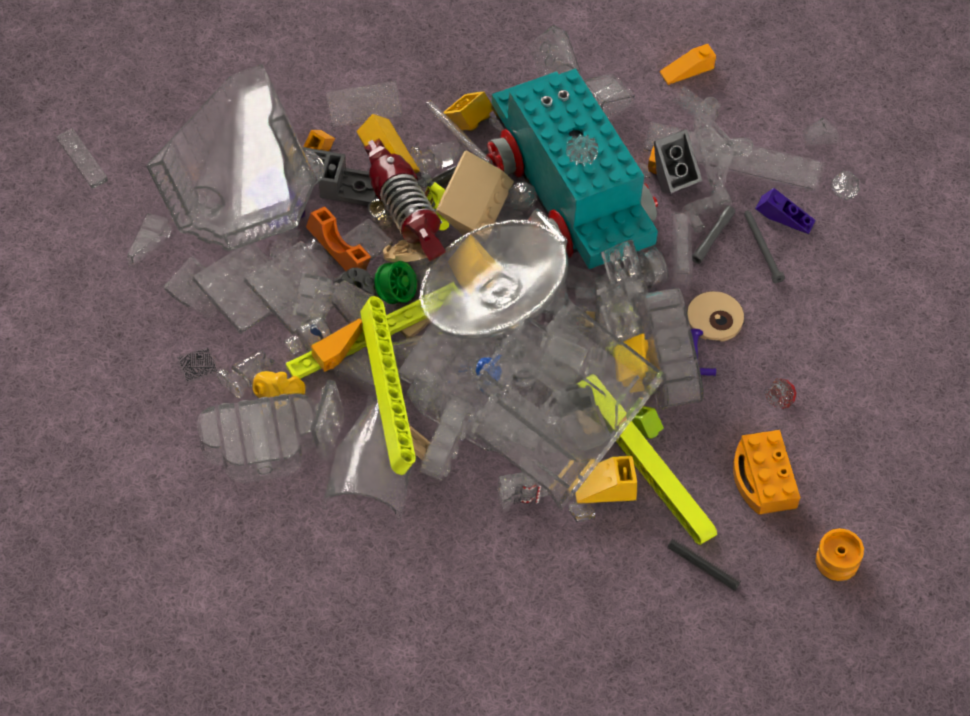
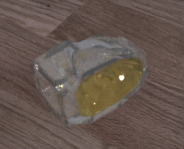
[368,199,394,230]

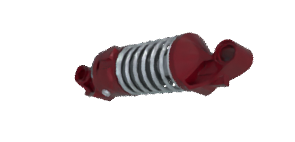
[364,138,446,262]

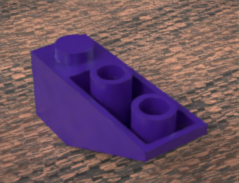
[755,188,815,234]

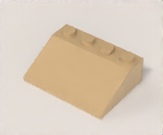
[436,151,514,242]

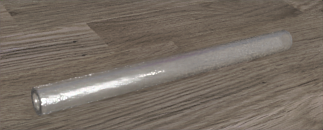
[425,100,493,164]

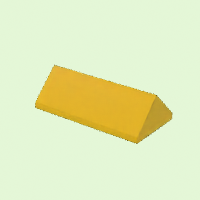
[357,114,420,174]

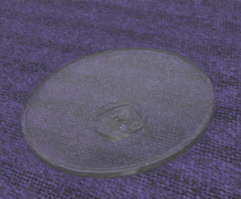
[420,220,568,339]

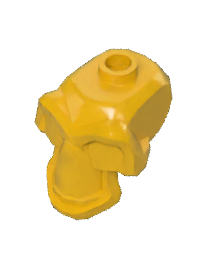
[252,371,306,408]

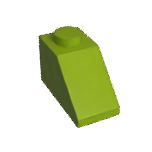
[624,404,664,439]

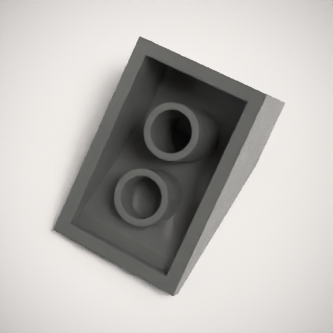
[654,129,702,193]

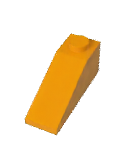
[660,44,716,85]
[311,318,363,372]

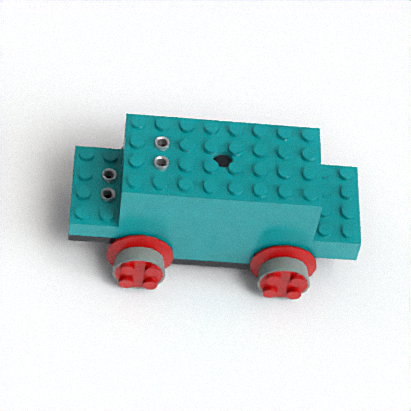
[487,68,658,269]

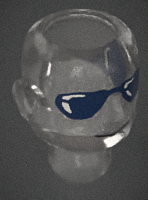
[284,315,332,354]

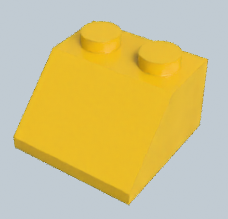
[441,91,493,131]

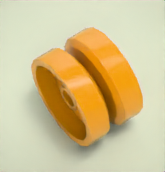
[815,528,864,581]

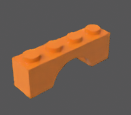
[306,206,371,271]

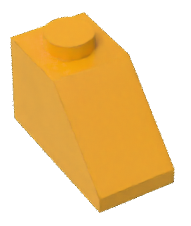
[301,130,335,167]

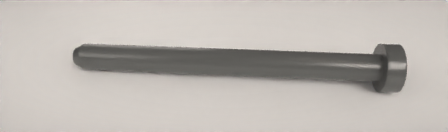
[744,210,785,283]

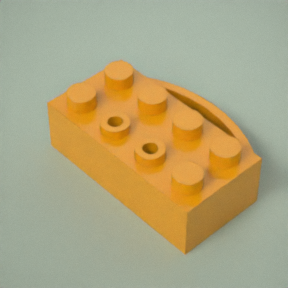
[733,430,801,514]

